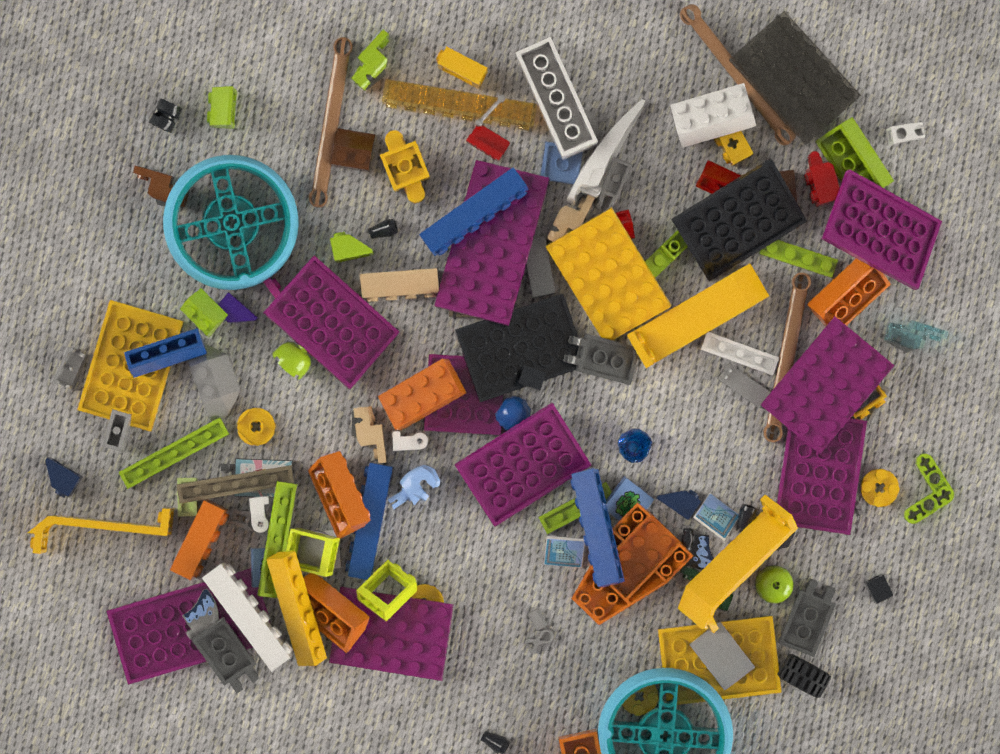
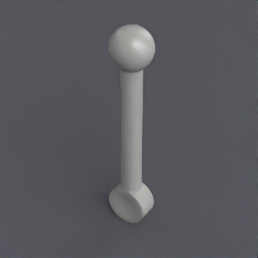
[475,95,505,126]

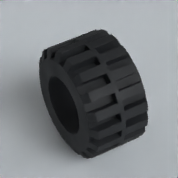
[778,654,831,698]

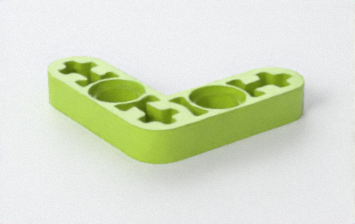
[904,454,954,524]

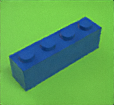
[124,328,207,378]

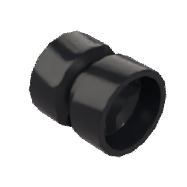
[149,98,183,133]

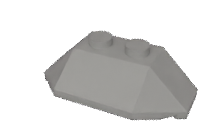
[188,343,240,421]

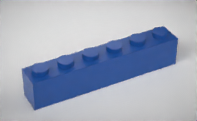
[419,167,529,256]
[345,462,393,580]
[571,468,625,587]

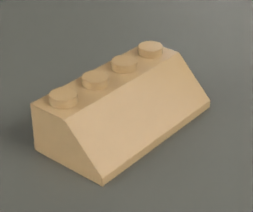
[360,268,439,302]

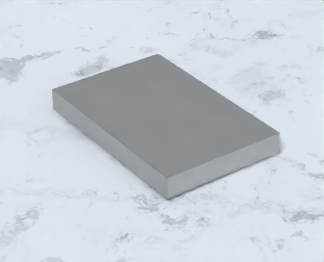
[689,621,755,690]

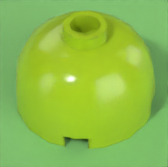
[272,342,311,380]
[755,565,794,604]

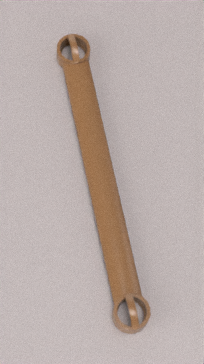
[680,4,796,145]
[309,37,353,208]
[763,273,811,442]

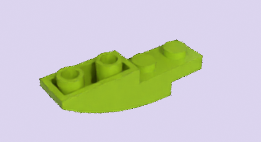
[645,230,687,278]

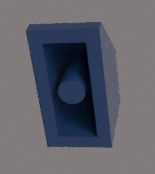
[45,457,83,498]
[656,489,701,520]

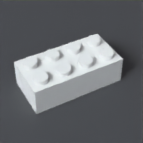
[670,83,756,148]

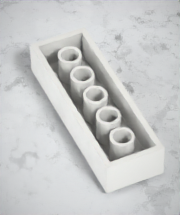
[515,37,598,160]
[202,562,293,672]

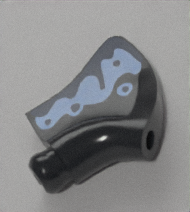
[682,528,714,570]

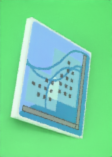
[693,493,739,541]
[544,536,585,568]

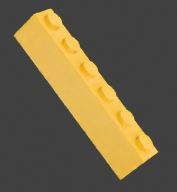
[266,551,327,666]

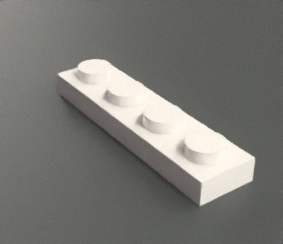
[700,332,779,376]

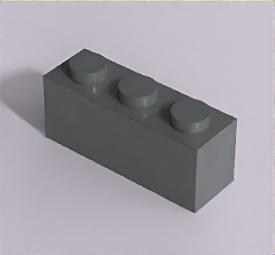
[524,236,555,298]

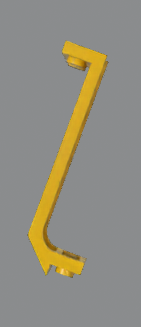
[627,263,769,368]
[677,495,798,634]
[27,507,174,554]

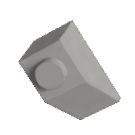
[102,409,132,452]

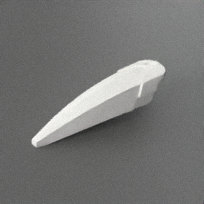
[567,99,646,205]

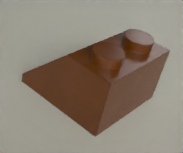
[330,128,376,172]

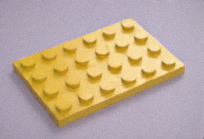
[546,207,672,340]
[77,300,184,432]
[658,616,782,705]

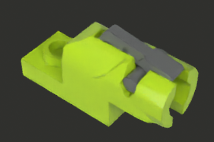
[351,29,390,91]

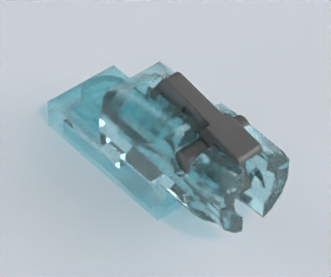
[884,320,948,353]

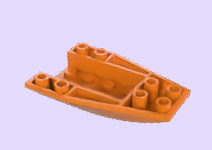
[571,502,693,625]

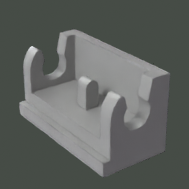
[52,347,89,390]

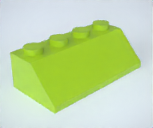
[815,117,894,188]

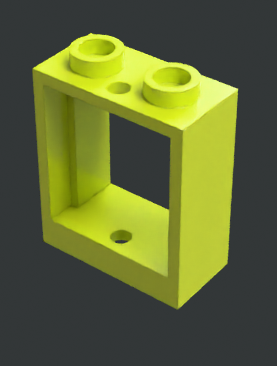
[286,528,340,577]
[356,560,417,621]

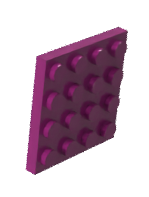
[424,354,503,435]

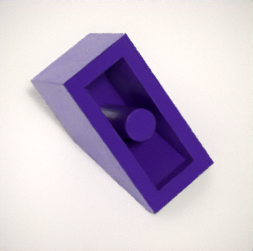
[218,292,259,323]

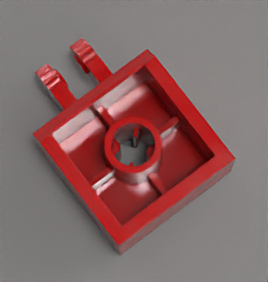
[804,151,840,207]

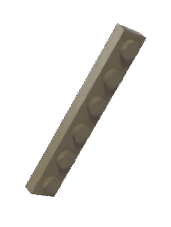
[176,465,294,504]

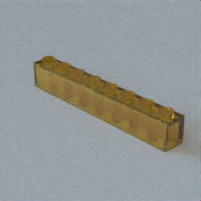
[382,79,537,131]

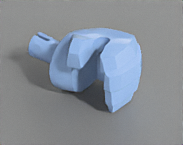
[387,464,440,509]

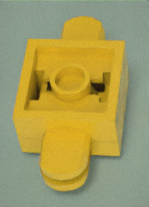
[380,130,430,204]

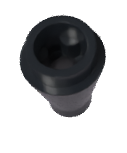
[368,218,398,239]
[736,504,758,532]
[480,731,510,754]

